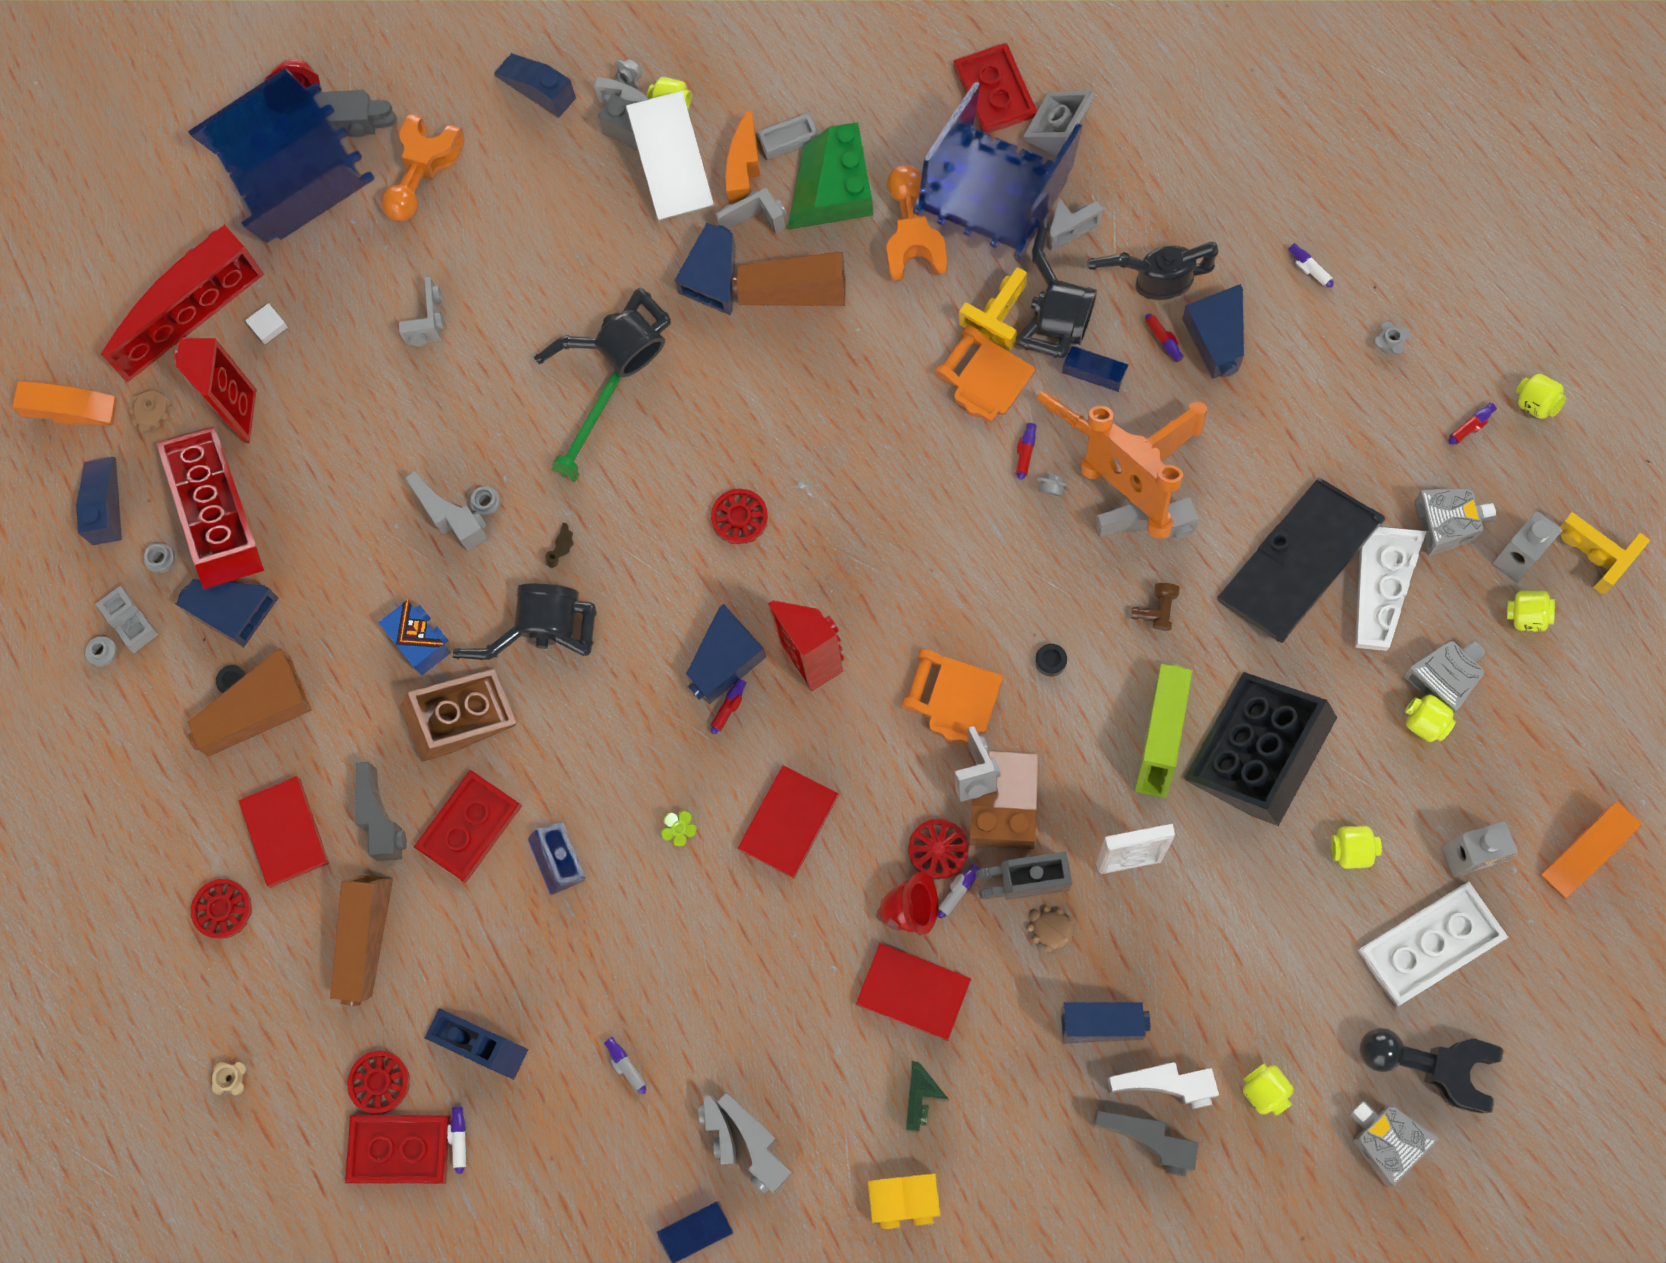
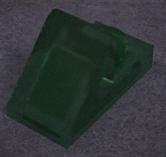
[906,1061,949,1133]

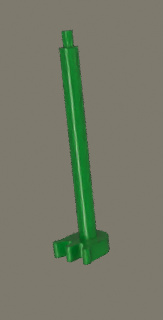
[551,371,622,482]

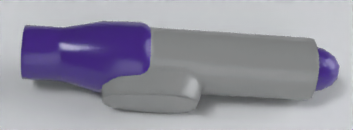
[937,863,980,918]
[604,1037,646,1094]

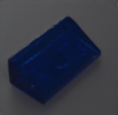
[1062,346,1129,392]
[528,822,586,895]
[657,1201,734,1263]

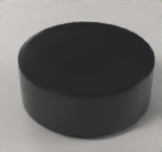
[1035,643,1067,677]
[216,665,247,693]

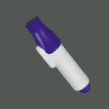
[1288,243,1334,288]
[447,1107,466,1174]

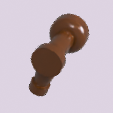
[1131,583,1180,631]

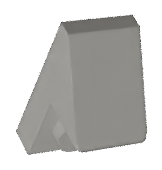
[1048,198,1103,252]

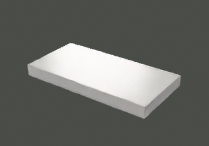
[626,91,714,221]
[1096,824,1175,874]
[1358,881,1508,1007]

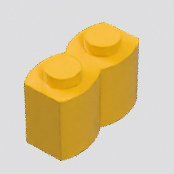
[868,1174,941,1229]

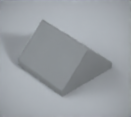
[1023,90,1095,160]

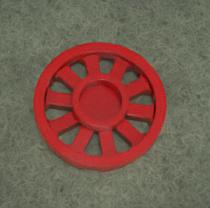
[711,489,768,545]
[908,819,969,880]
[191,879,252,939]
[347,1051,410,1114]

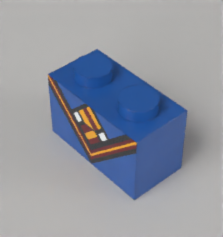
[378,599,451,676]

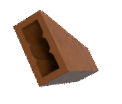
[732,252,846,306]
[188,649,312,757]
[330,875,393,1006]

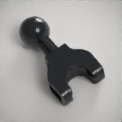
[1360,1028,1504,1114]

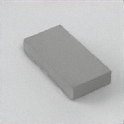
[756,112,819,160]

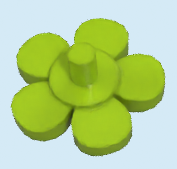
[660,810,697,847]

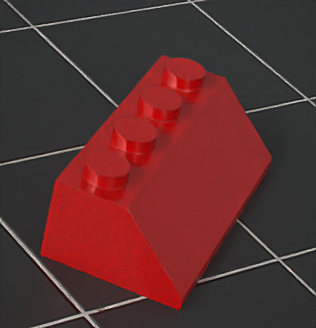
[173,338,257,443]
[768,600,844,691]

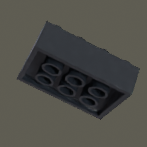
[1184,672,1337,826]

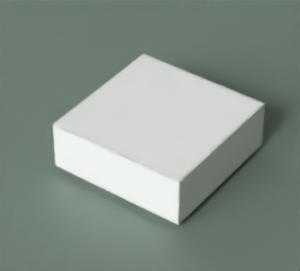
[245,303,288,344]

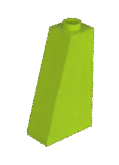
[1135,664,1193,799]

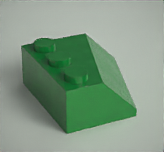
[787,122,873,230]

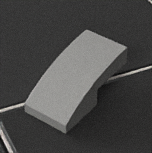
[594,77,649,104]
[96,586,159,653]

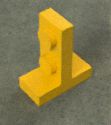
[959,267,1027,352]
[1559,512,1650,596]

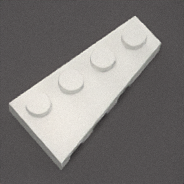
[1355,527,1426,651]

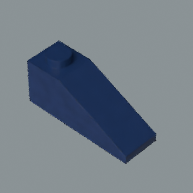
[494,53,576,118]
[76,457,122,545]
[425,1008,529,1080]

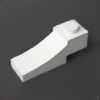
[1107,1062,1219,1109]

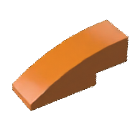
[726,111,761,205]
[12,381,117,425]
[1540,801,1643,899]

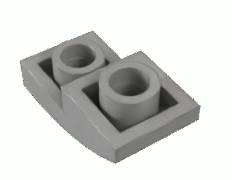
[699,1096,738,1166]

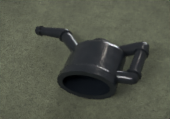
[1015,221,1097,358]
[1087,241,1219,300]
[534,288,671,378]
[453,583,597,660]

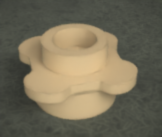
[212,1062,246,1095]

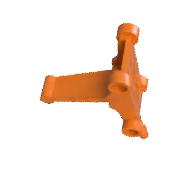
[1037,391,1207,539]

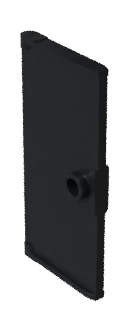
[1217,478,1385,643]

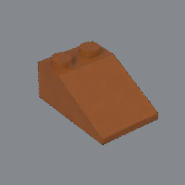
[400,669,517,762]
[969,751,1038,849]

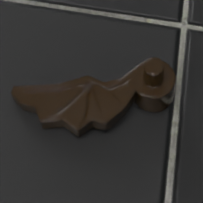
[545,522,574,568]

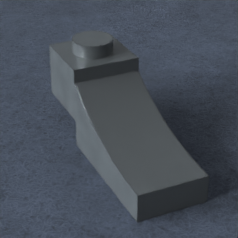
[356,762,407,861]
[1094,1111,1198,1176]

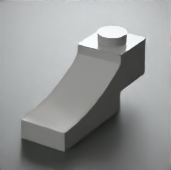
[405,471,488,551]
[1096,497,1199,539]
[717,1092,794,1194]

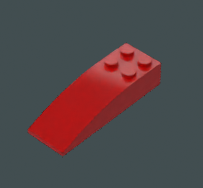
[101,224,265,383]
[156,426,264,589]

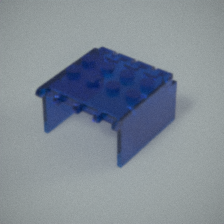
[188,68,375,243]
[913,82,1082,258]

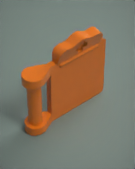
[934,325,1035,422]
[901,649,1003,744]

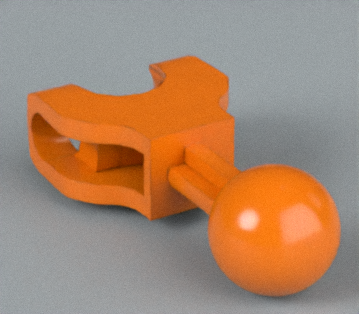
[381,114,465,222]
[886,165,947,281]

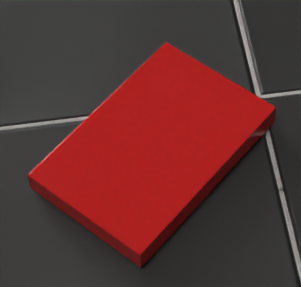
[954,42,1037,136]
[737,765,839,879]
[414,770,522,884]
[238,776,329,888]
[856,943,971,1041]
[345,1115,450,1184]

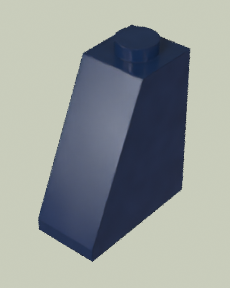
[675,223,736,315]
[1182,284,1244,379]
[175,579,278,648]
[686,604,766,705]
[1060,1002,1151,1044]

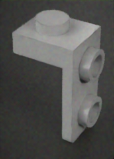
[716,187,787,234]
[399,276,445,346]
[955,726,1000,802]

